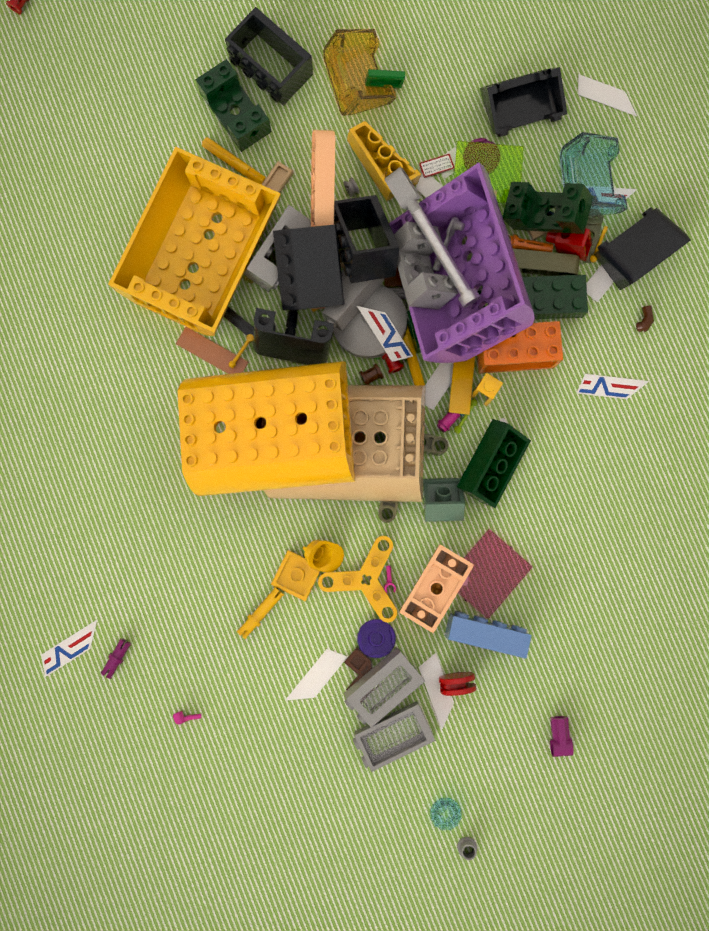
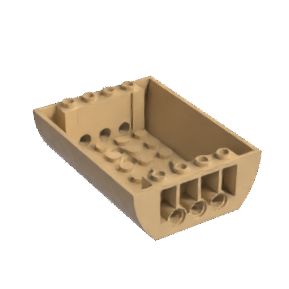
[262,385,426,502]

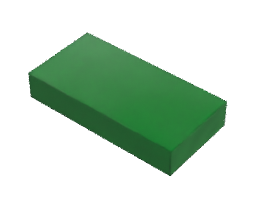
[365,69,405,88]

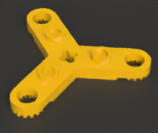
[318,536,397,622]

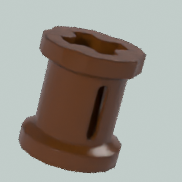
[359,364,384,385]

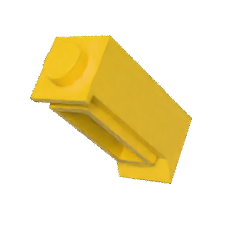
[471,373,503,406]

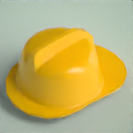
[302,540,344,573]

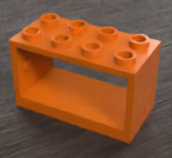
[477,321,563,374]

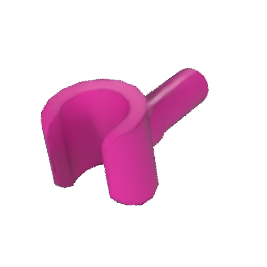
[384,566,396,593]
[173,711,201,724]

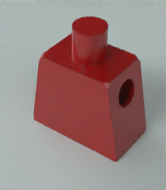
[546,229,592,261]

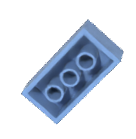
[444,611,532,659]

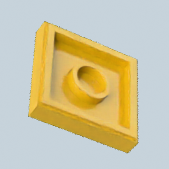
[271,550,320,602]

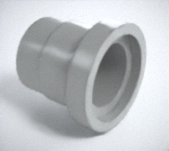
[457,837,477,860]

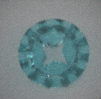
[430,798,462,831]

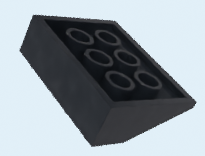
[273,224,345,310]

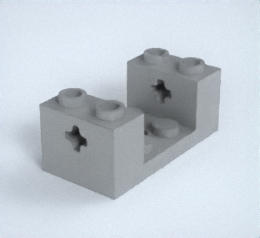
[244,205,311,292]
[394,221,458,310]

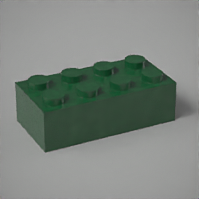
[522,275,588,320]
[457,419,531,508]

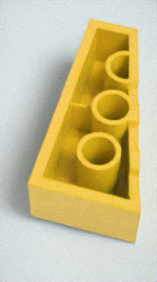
[347,121,421,201]

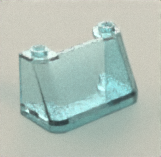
[560,132,628,216]

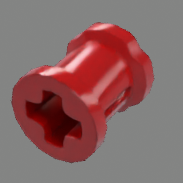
[6,0,29,14]
[382,353,404,374]

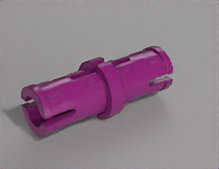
[100,638,131,679]

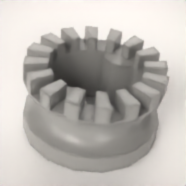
[343,177,360,197]

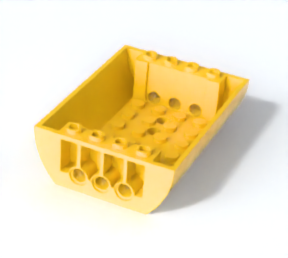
[108,146,281,336]

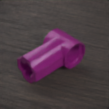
[550,716,574,757]

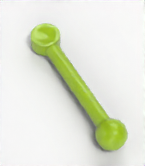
[454,399,478,434]

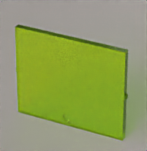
[453,141,524,203]

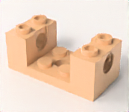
[399,544,474,633]

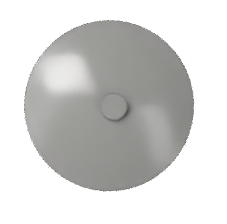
[333,285,408,359]

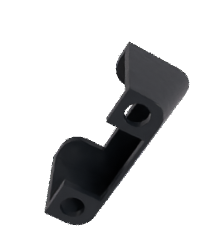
[253,308,334,365]

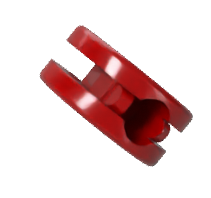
[439,672,477,696]

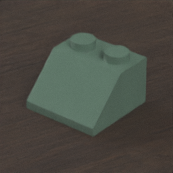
[423,478,465,522]

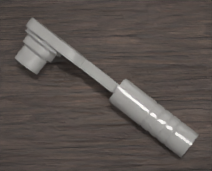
[432,217,465,271]

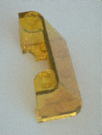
[323,29,396,116]

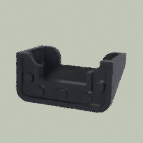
[480,67,568,137]
[594,207,691,290]

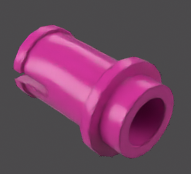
[437,412,460,433]

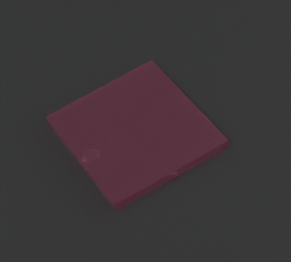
[458,529,533,619]

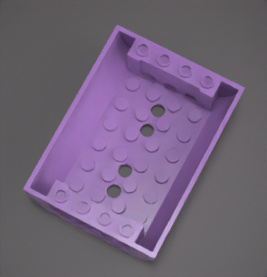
[389,163,534,363]

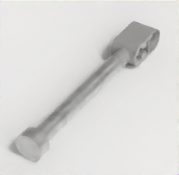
[384,166,480,308]

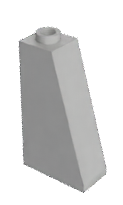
[323,268,384,331]

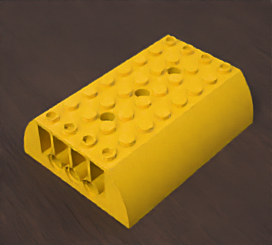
[177,361,355,496]

